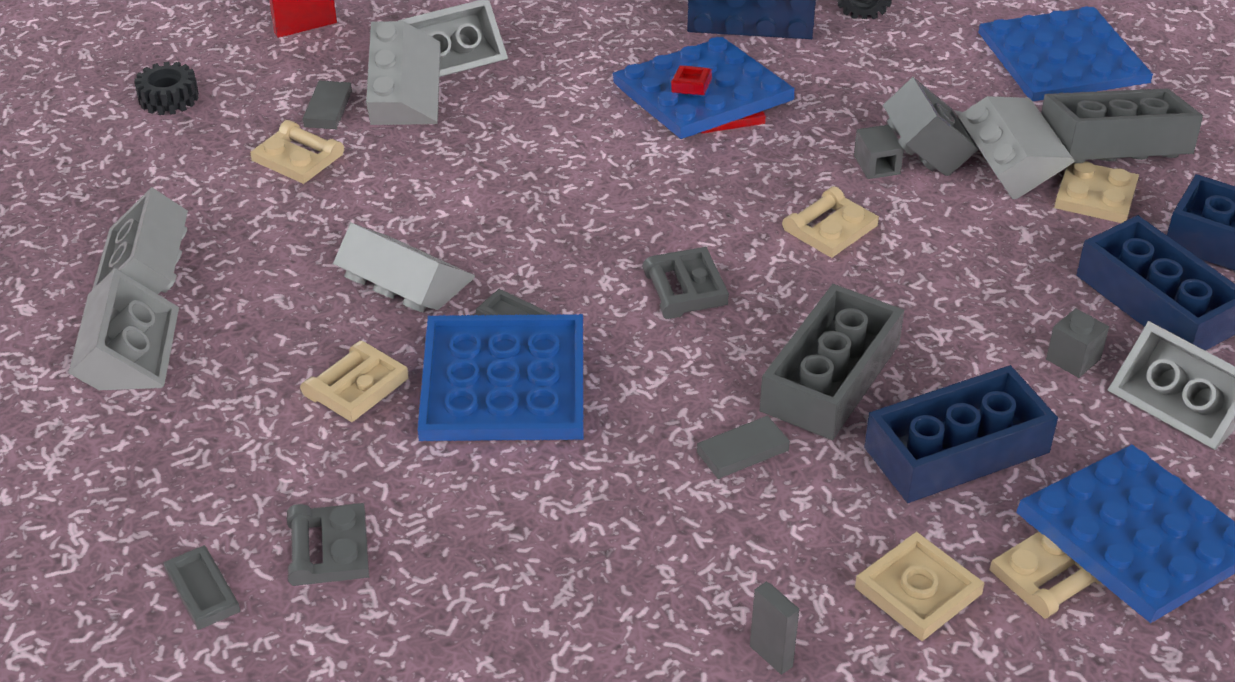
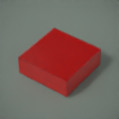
[671,65,712,95]

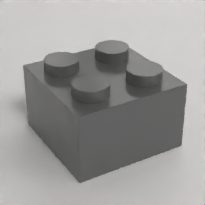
[883,77,979,176]

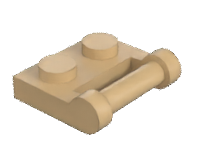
[250,120,344,184]
[782,186,879,258]
[300,341,409,422]
[990,531,1101,619]

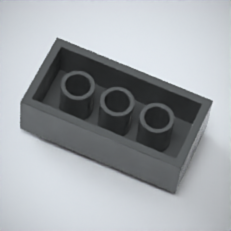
[1041,88,1203,163]
[759,284,904,440]

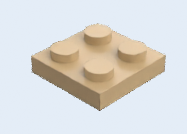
[1054,161,1139,223]
[855,531,984,641]

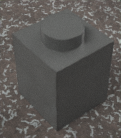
[854,125,904,179]
[1046,308,1109,378]

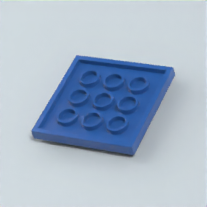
[978,6,1153,102]
[613,37,794,139]
[417,314,584,441]
[1016,444,1235,623]

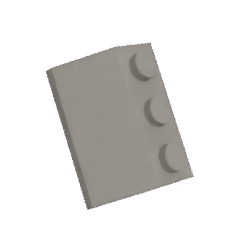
[398,0,508,77]
[366,21,441,125]
[958,96,1075,199]
[92,187,188,294]
[333,222,475,313]
[68,268,179,390]
[1108,321,1235,450]

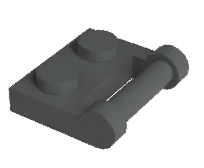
[642,247,729,319]
[287,503,369,586]

